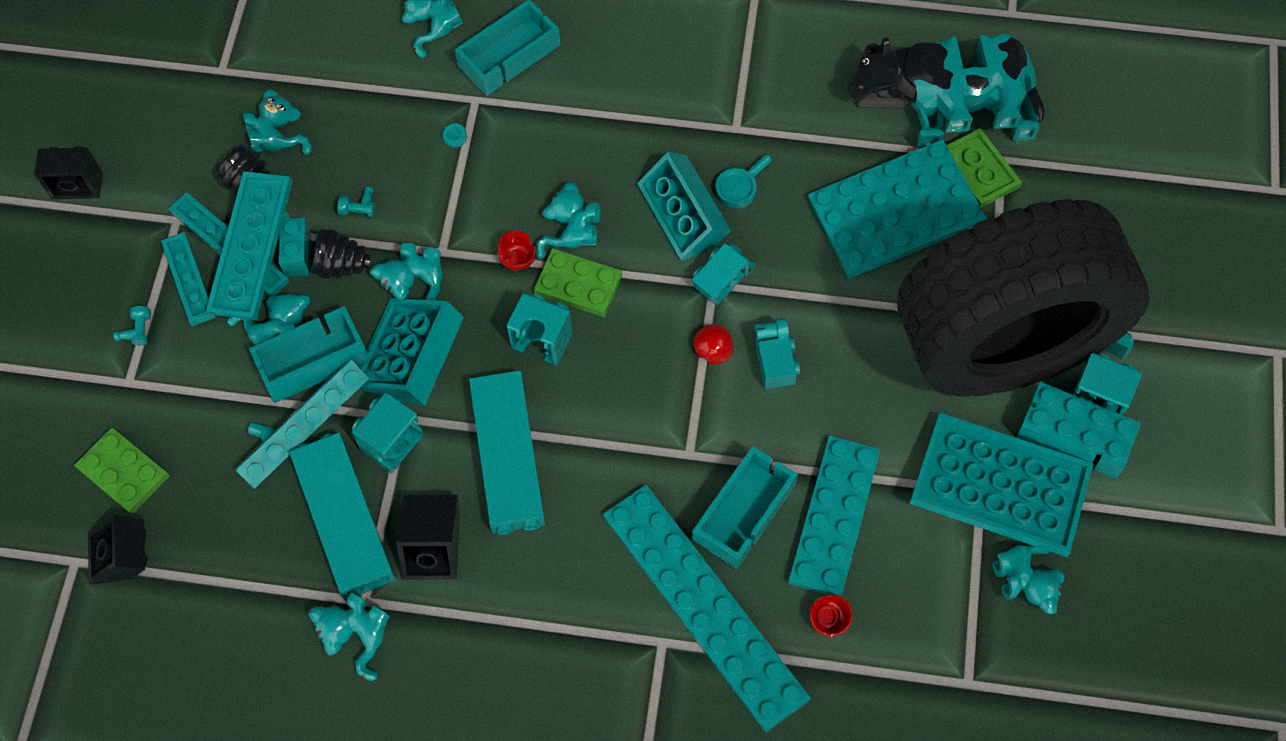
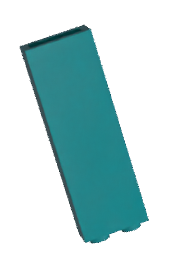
[469,370,545,535]
[289,433,396,601]

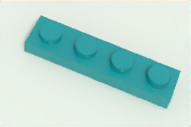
[161,232,216,326]

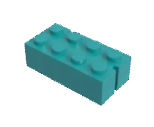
[454,0,561,96]
[249,306,370,403]
[1016,382,1141,480]
[692,446,798,570]

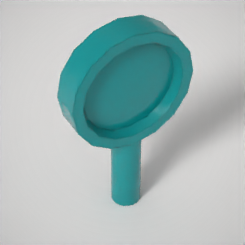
[715,154,772,209]

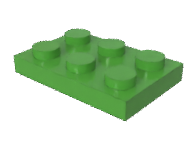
[946,128,1022,208]
[534,248,623,317]
[74,428,170,515]

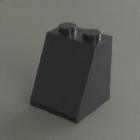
[396,495,460,580]

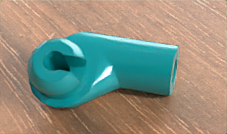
[248,422,275,442]

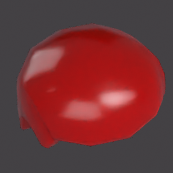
[498,230,536,271]
[693,324,734,365]
[809,594,853,637]

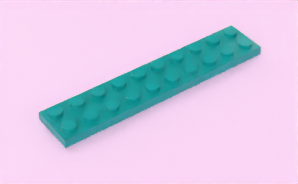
[603,485,811,734]

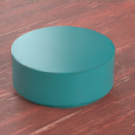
[442,123,467,148]

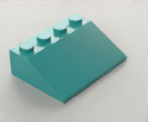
[359,298,464,406]

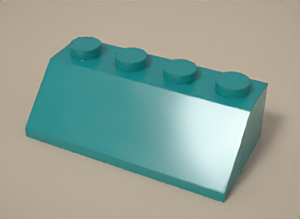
[637,152,731,260]

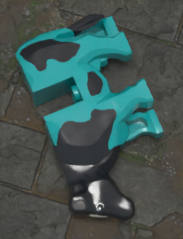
[848,33,1045,148]

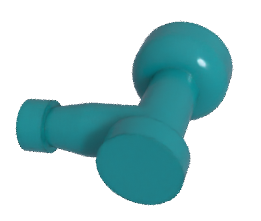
[337,187,375,217]
[113,306,151,346]

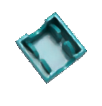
[507,293,573,365]
[1072,353,1142,415]
[352,393,424,473]

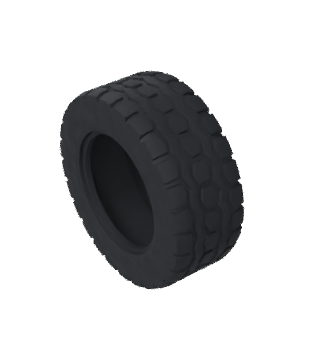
[897,199,1149,397]

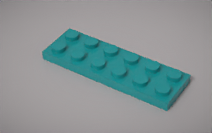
[206,171,293,321]
[788,435,881,596]

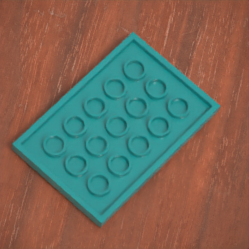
[808,139,987,279]
[910,412,1094,558]

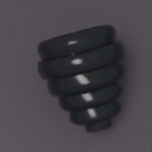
[216,145,270,194]
[311,230,371,279]

